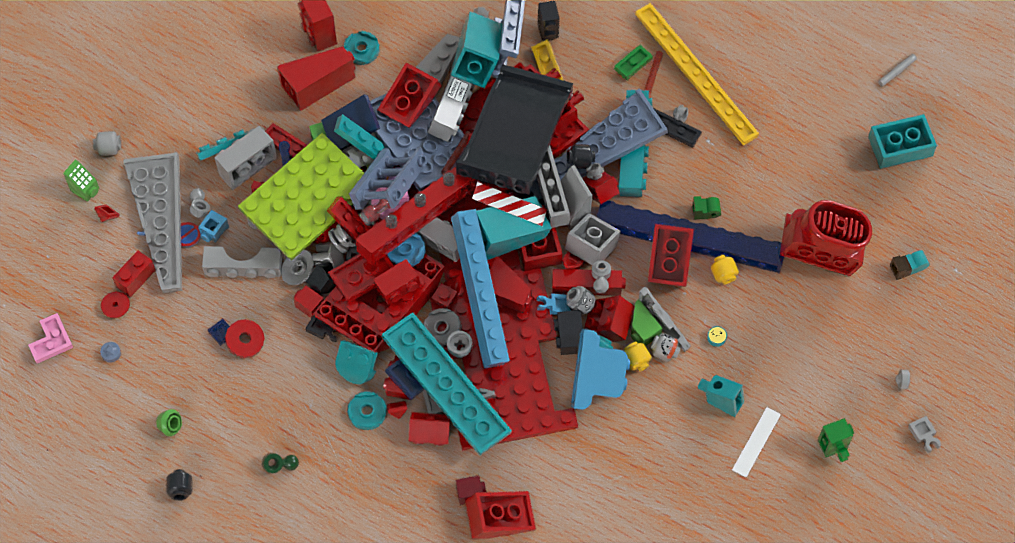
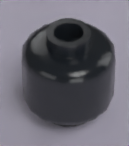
[567,144,595,169]
[166,469,193,501]

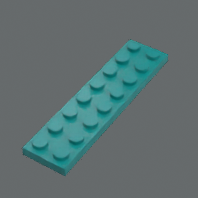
[381,312,512,456]

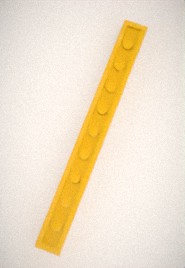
[635,3,759,146]

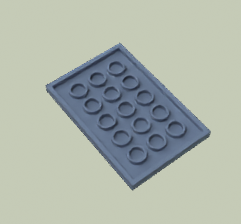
[370,93,468,191]

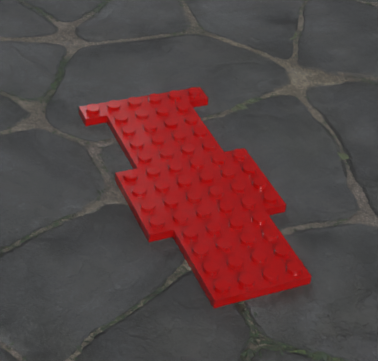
[430,226,578,451]

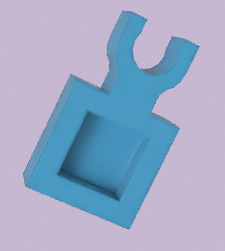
[536,294,571,315]

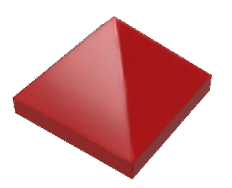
[94,204,120,222]
[386,401,408,419]

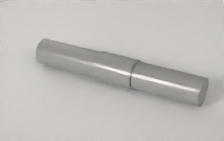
[878,54,917,87]

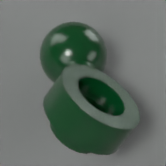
[262,453,299,473]

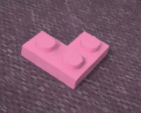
[29,313,73,364]

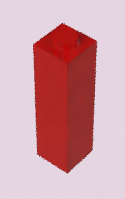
[552,269,626,296]

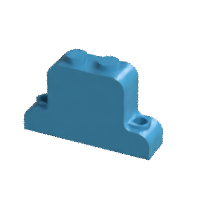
[570,329,630,409]

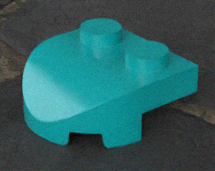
[335,340,378,385]

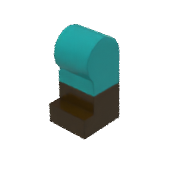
[890,250,930,280]

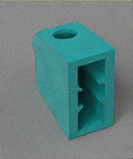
[698,375,744,417]

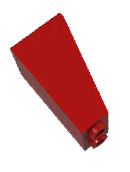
[277,46,356,111]

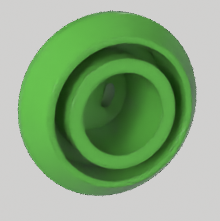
[156,409,182,436]

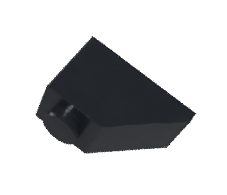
[306,263,336,294]

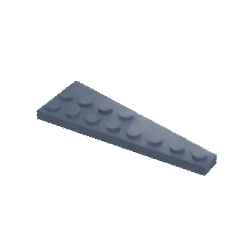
[530,88,668,200]

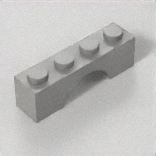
[202,246,282,278]

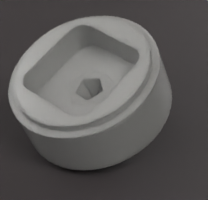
[895,369,910,389]

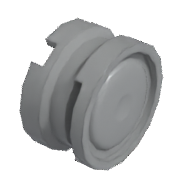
[328,224,356,253]

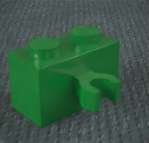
[817,418,854,462]

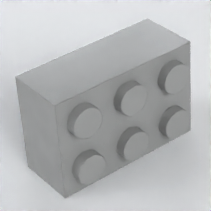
[214,125,277,190]

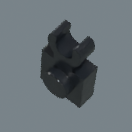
[305,316,339,342]

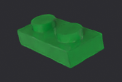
[614,44,653,81]

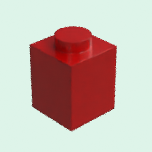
[294,285,324,318]

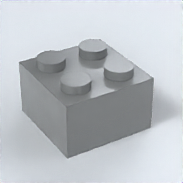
[565,213,620,265]

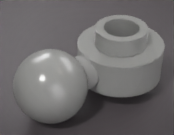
[190,188,210,218]
[592,260,611,293]

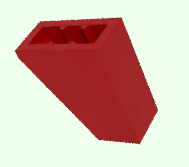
[490,256,533,313]

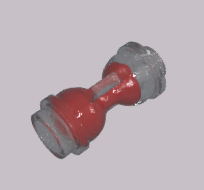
[358,190,399,226]

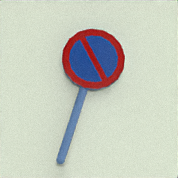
[137,222,201,248]

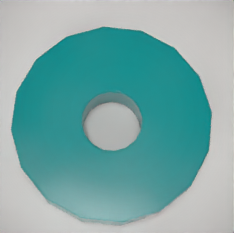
[343,31,380,65]
[347,391,387,430]

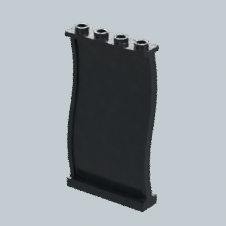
[456,64,573,194]

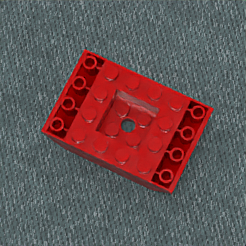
[313,254,445,353]

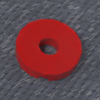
[225,319,265,358]

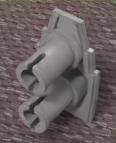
[313,241,344,269]

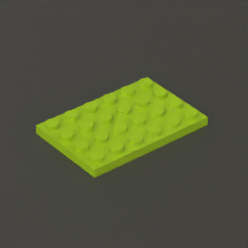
[238,133,364,261]

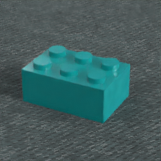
[868,114,937,169]

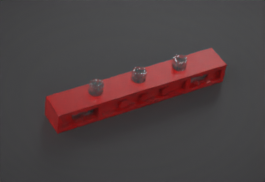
[356,167,484,265]

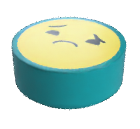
[707,326,727,347]

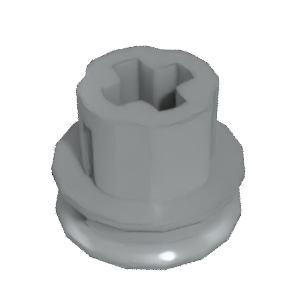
[447,331,472,358]

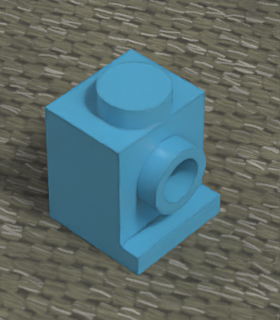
[198,210,229,243]

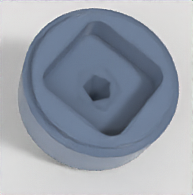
[100,342,121,363]

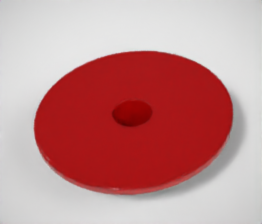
[101,291,130,318]

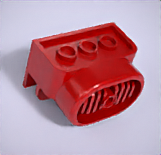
[780,200,872,276]

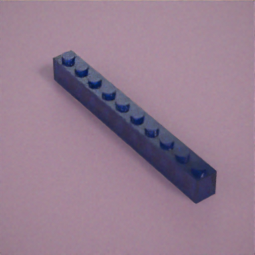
[597,200,784,273]

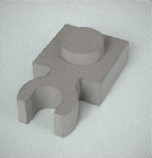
[908,416,941,453]

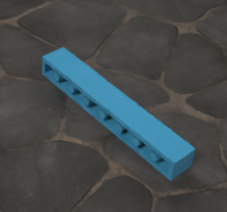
[451,209,510,369]

